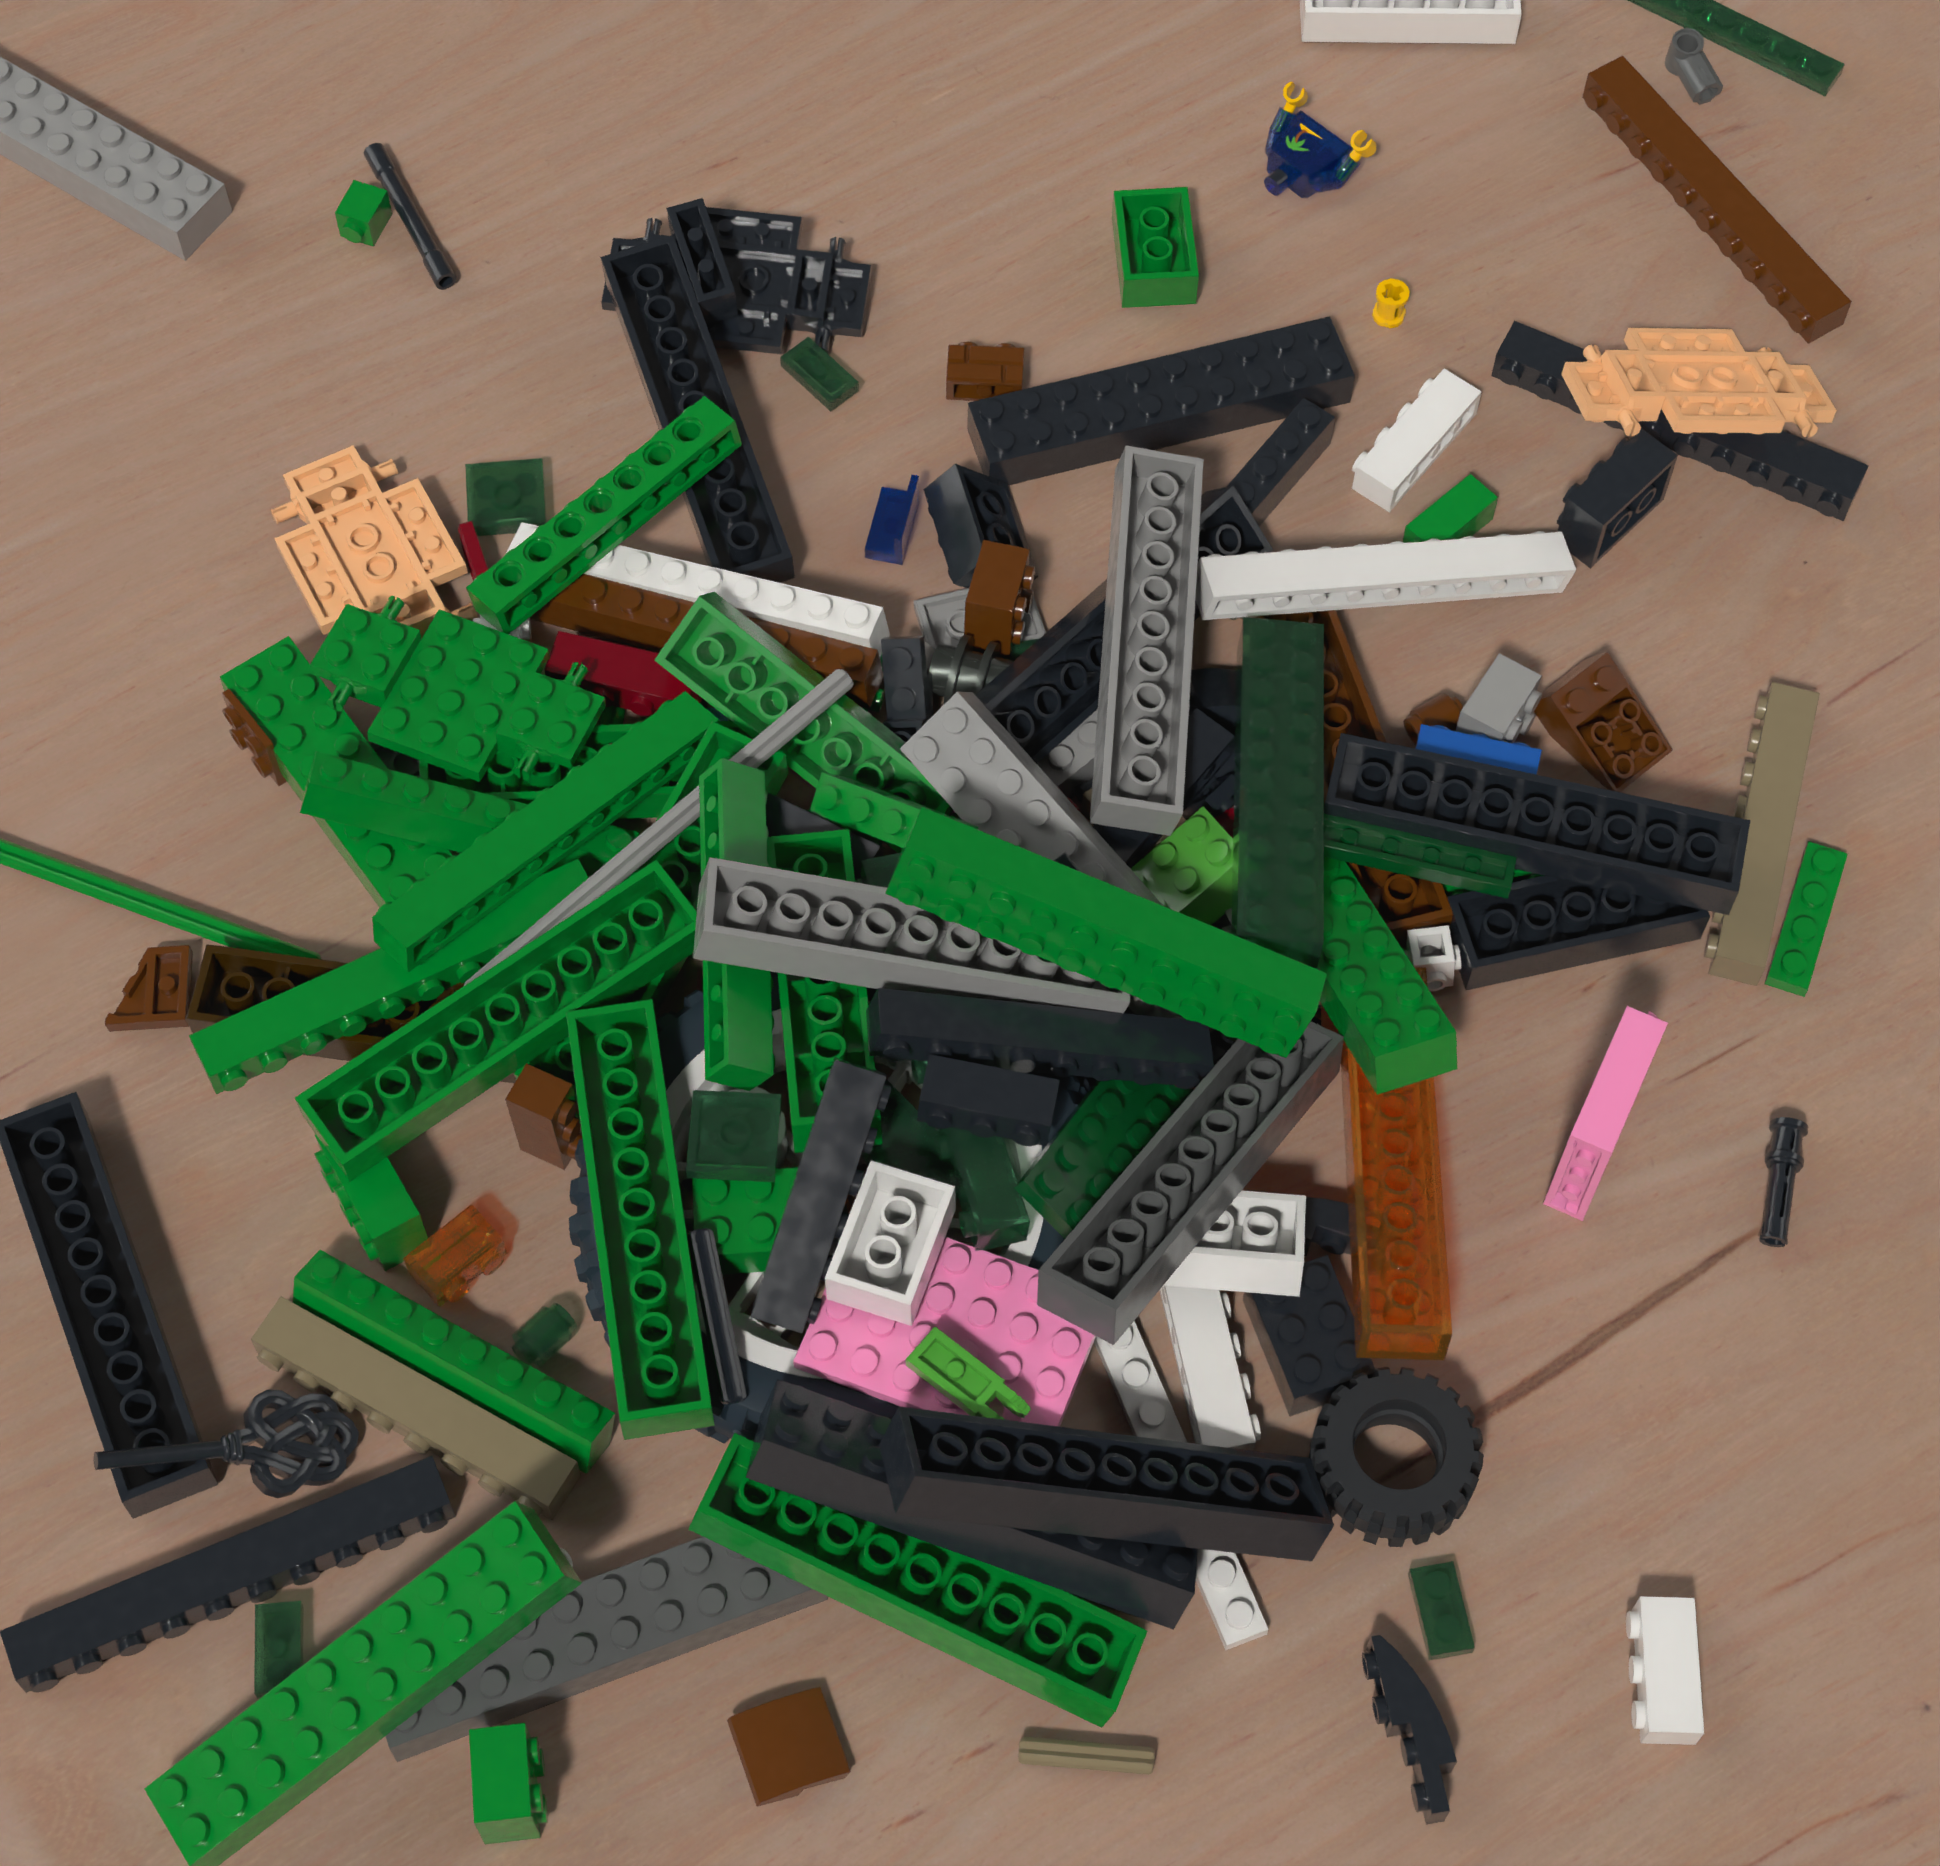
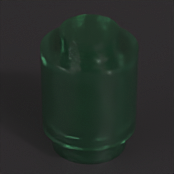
[512,1302,577,1367]

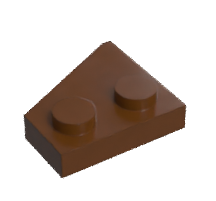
[105,945,193,1032]

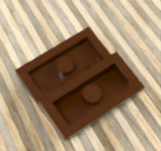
[727,1686,851,1807]

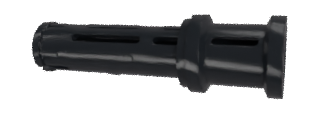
[1759,1117,1809,1247]

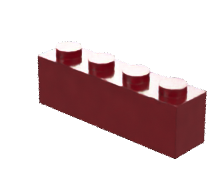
[545,631,708,716]

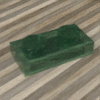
[780,337,859,412]
[1408,1561,1475,1661]
[254,1601,304,1699]

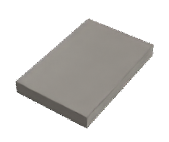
[914,588,1046,655]

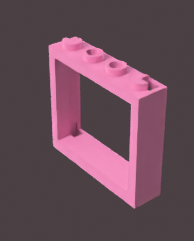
[1543,1006,1668,1221]

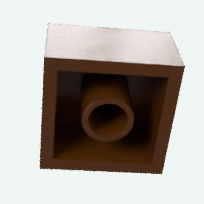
[964,540,1035,659]

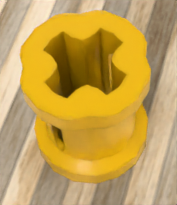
[1372,278,1410,329]

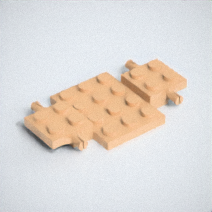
[1561,328,1837,438]
[270,445,478,639]

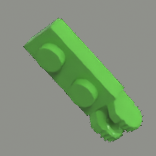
[905,1327,1031,1420]

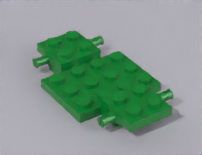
[310,596,606,782]

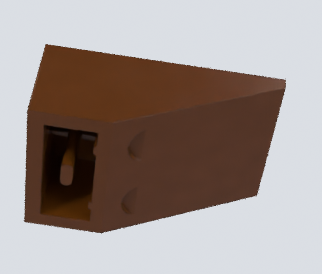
[1534,652,1673,792]

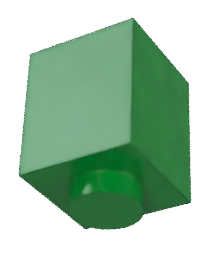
[335,180,392,247]

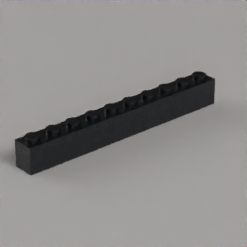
[1491,321,1869,521]
[0,1456,456,1693]

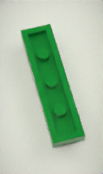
[1765,841,1848,997]

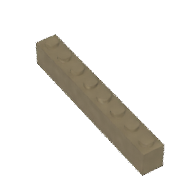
[1704,682,1820,986]
[251,1296,581,1520]

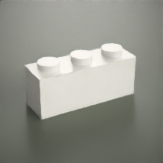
[1626,1596,1704,1745]

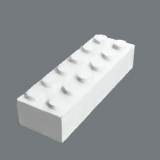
[1300,0,1522,44]

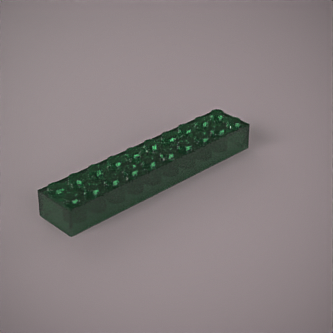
[1231,617,1324,969]

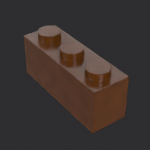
[505,1063,582,1170]

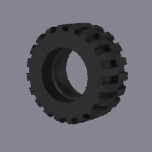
[1308,1367,1484,1547]

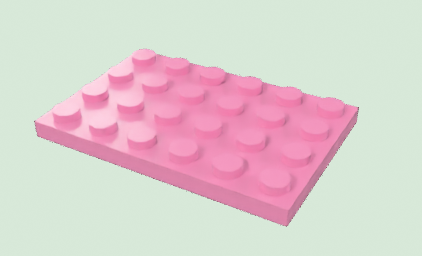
[793,1237,1096,1427]

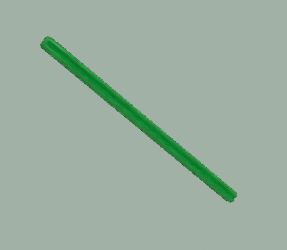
[0,838,321,959]

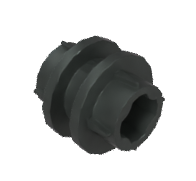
[929,634,1013,704]

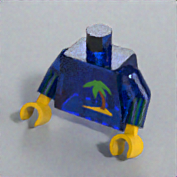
[1264,82,1376,198]

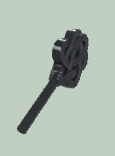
[93,1390,359,1499]

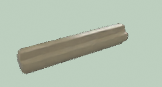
[1018,1736,1155,1775]

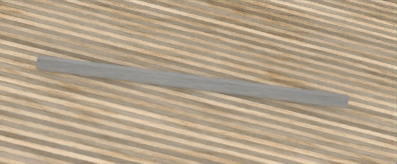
[464,669,854,986]

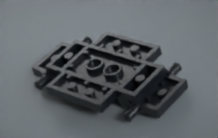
[601,207,872,356]

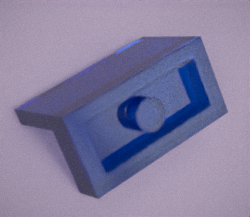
[864,475,919,565]

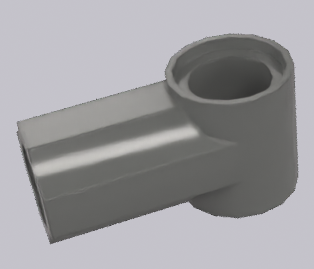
[1665,28,1723,105]

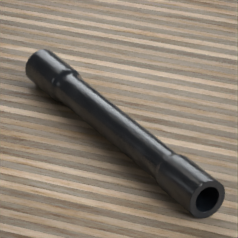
[364,143,456,290]

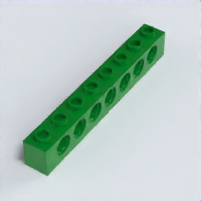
[466,396,742,634]

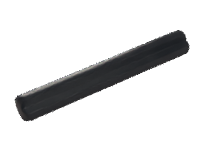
[687,1228,747,1405]

